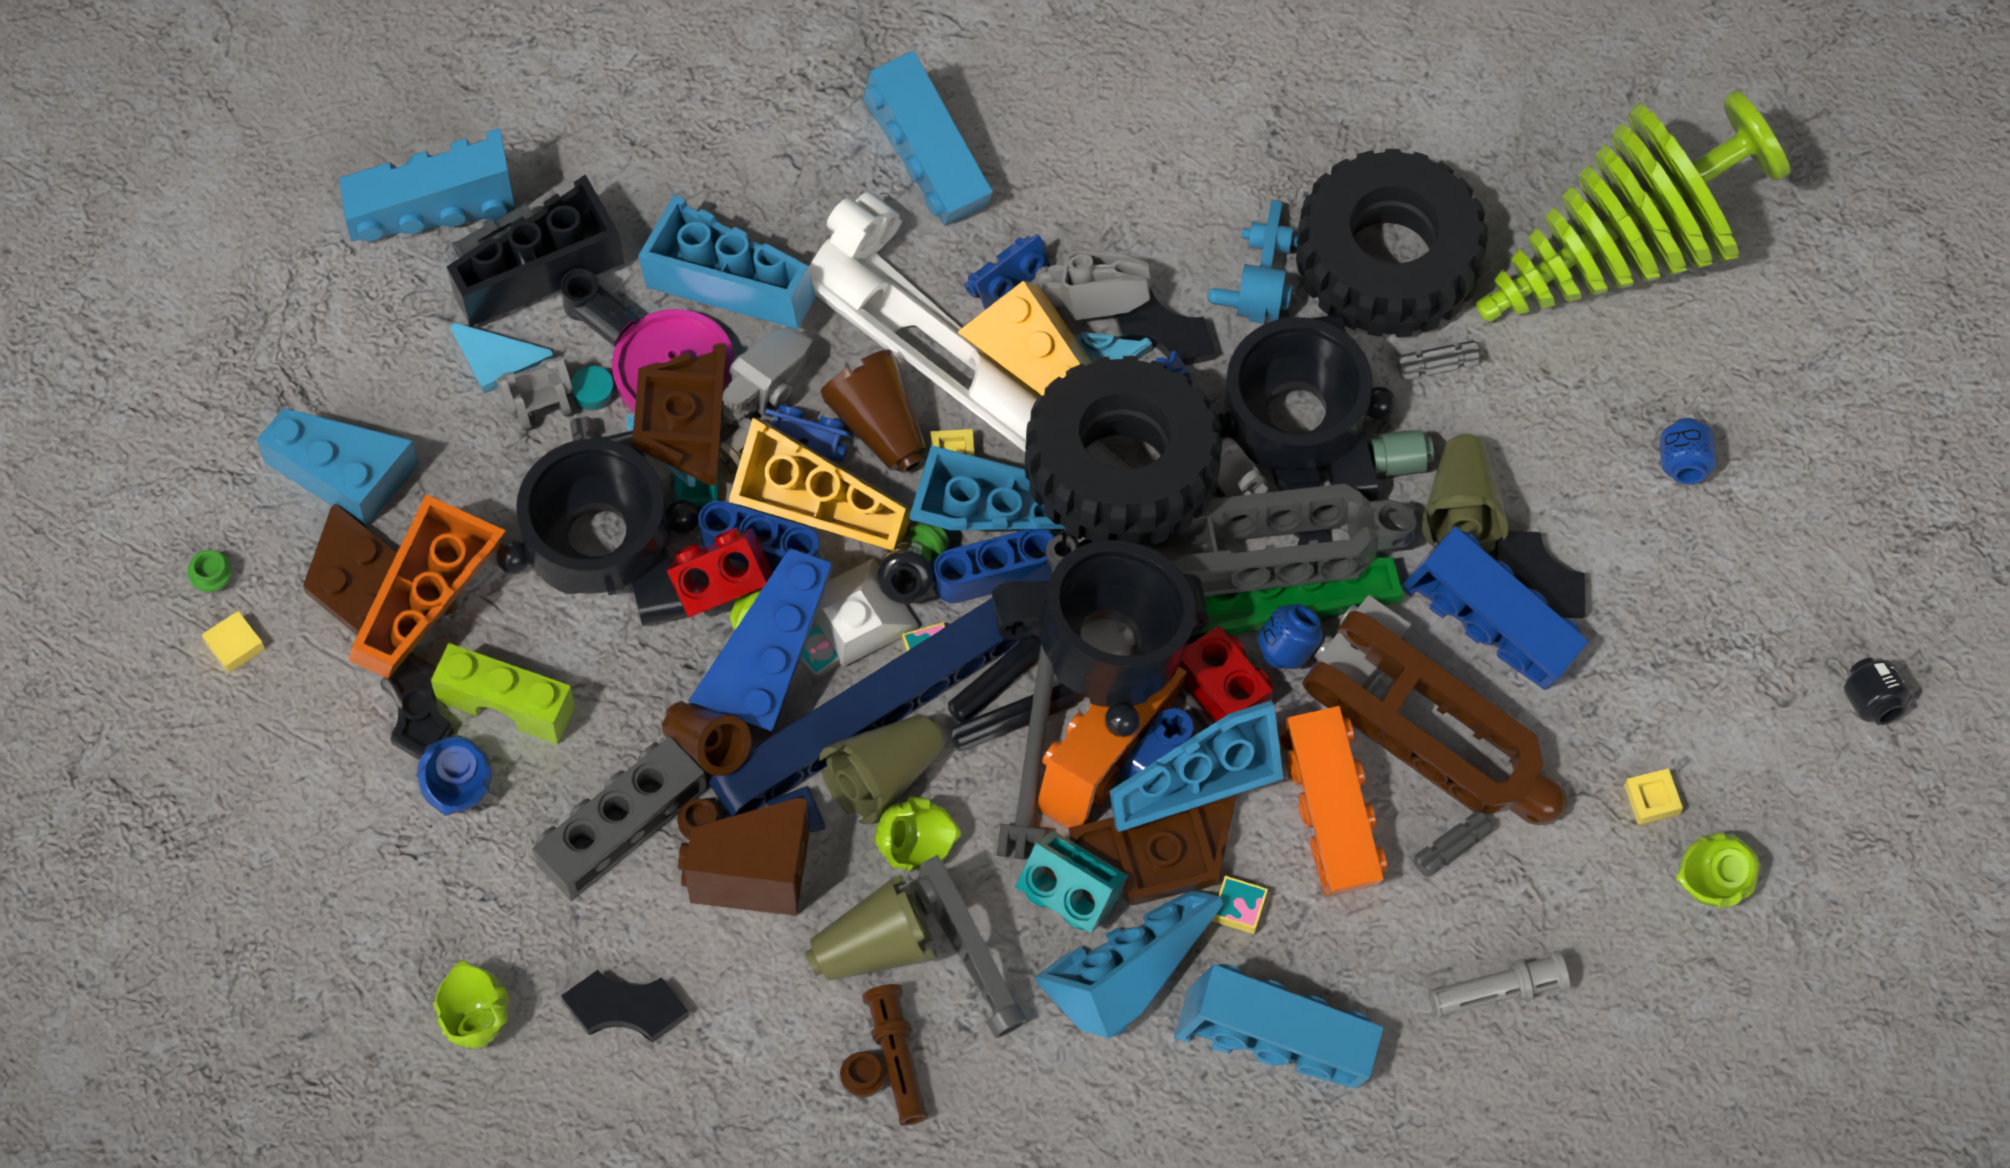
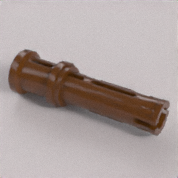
[862,984,928,1126]

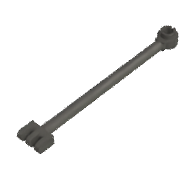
[997,535,1080,860]

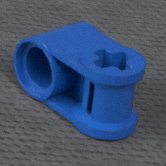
[1120,708,1193,779]

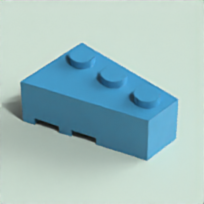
[257,408,419,527]

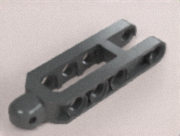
[1140,484,1416,596]

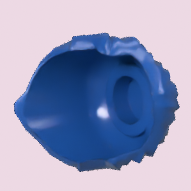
[416,735,492,816]

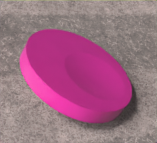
[612,309,735,413]

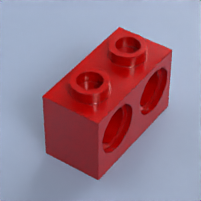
[667,527,773,618]
[1179,626,1273,722]

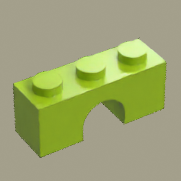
[431,643,575,745]

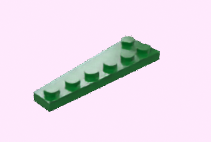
[1187,557,1404,644]

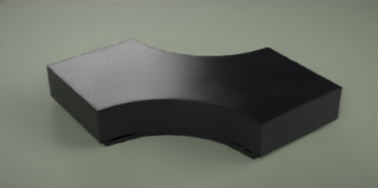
[1114,290,1215,366]
[1496,531,1585,619]
[380,652,454,760]
[561,970,689,1043]

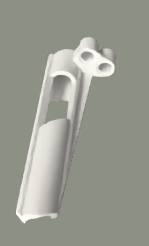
[809,191,1132,469]

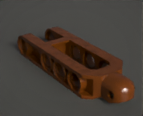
[1302,611,1567,825]

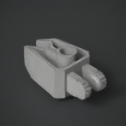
[1035,250,1153,321]
[721,327,812,426]

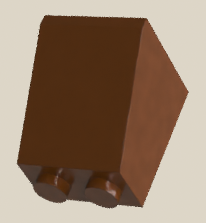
[678,798,810,916]

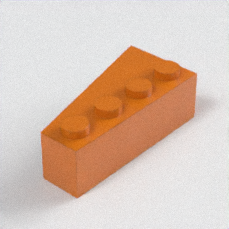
[348,494,506,679]

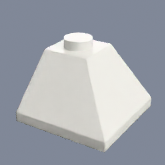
[814,558,918,667]

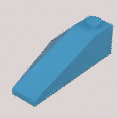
[1035,891,1223,1038]

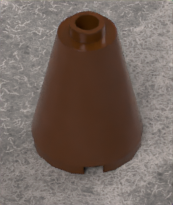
[820,349,927,473]

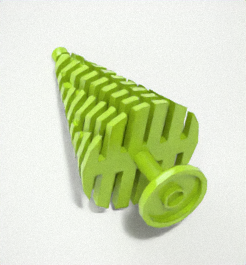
[1476,89,1791,322]

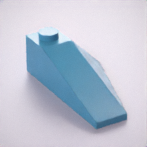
[909,445,1065,530]
[1110,701,1284,832]

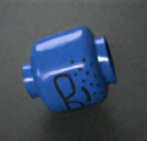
[1660,418,1717,484]
[1258,604,1323,669]

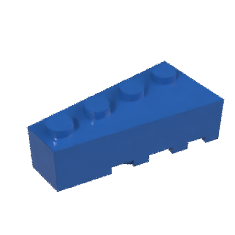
[1401,526,1589,690]
[688,548,834,731]

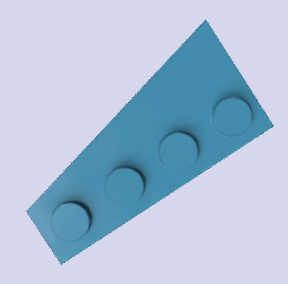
[863,50,993,226]
[339,128,515,242]
[638,194,815,329]

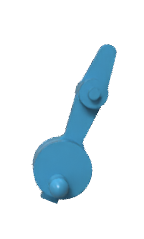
[1207,200,1297,324]

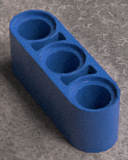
[698,500,821,572]
[934,529,1056,603]

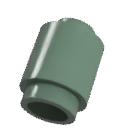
[1369,429,1434,476]

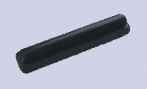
[948,635,1041,723]
[950,683,1075,751]

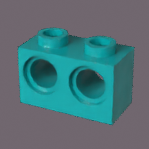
[1015,830,1128,933]

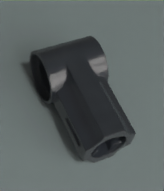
[560,268,640,347]

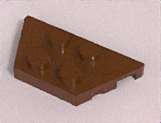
[632,343,726,486]
[303,504,457,635]
[1068,794,1236,906]

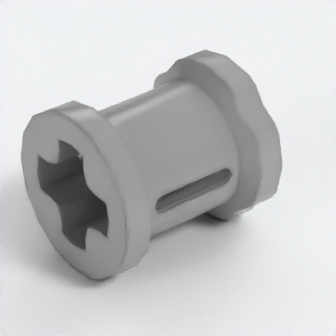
[718,418,752,474]

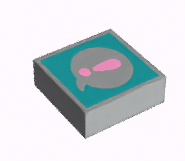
[799,624,840,682]

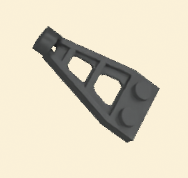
[914,855,1027,1038]

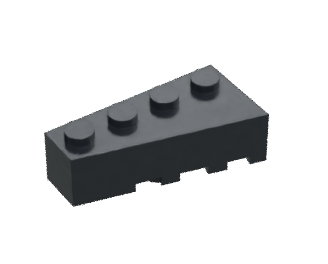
[447,174,625,327]

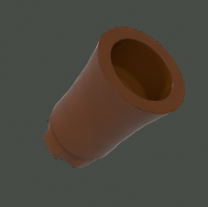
[661,701,751,776]

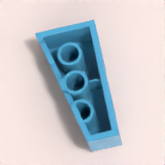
[1174,964,1384,1089]

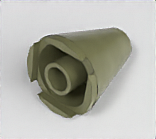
[1422,434,1509,552]
[820,714,945,824]
[805,874,937,981]

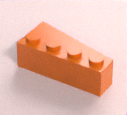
[1036,651,1187,829]
[1278,706,1387,898]

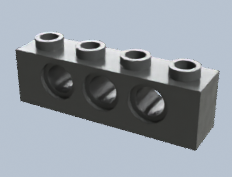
[532,736,707,901]

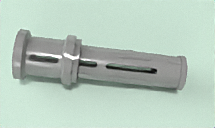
[1429,950,1570,1018]

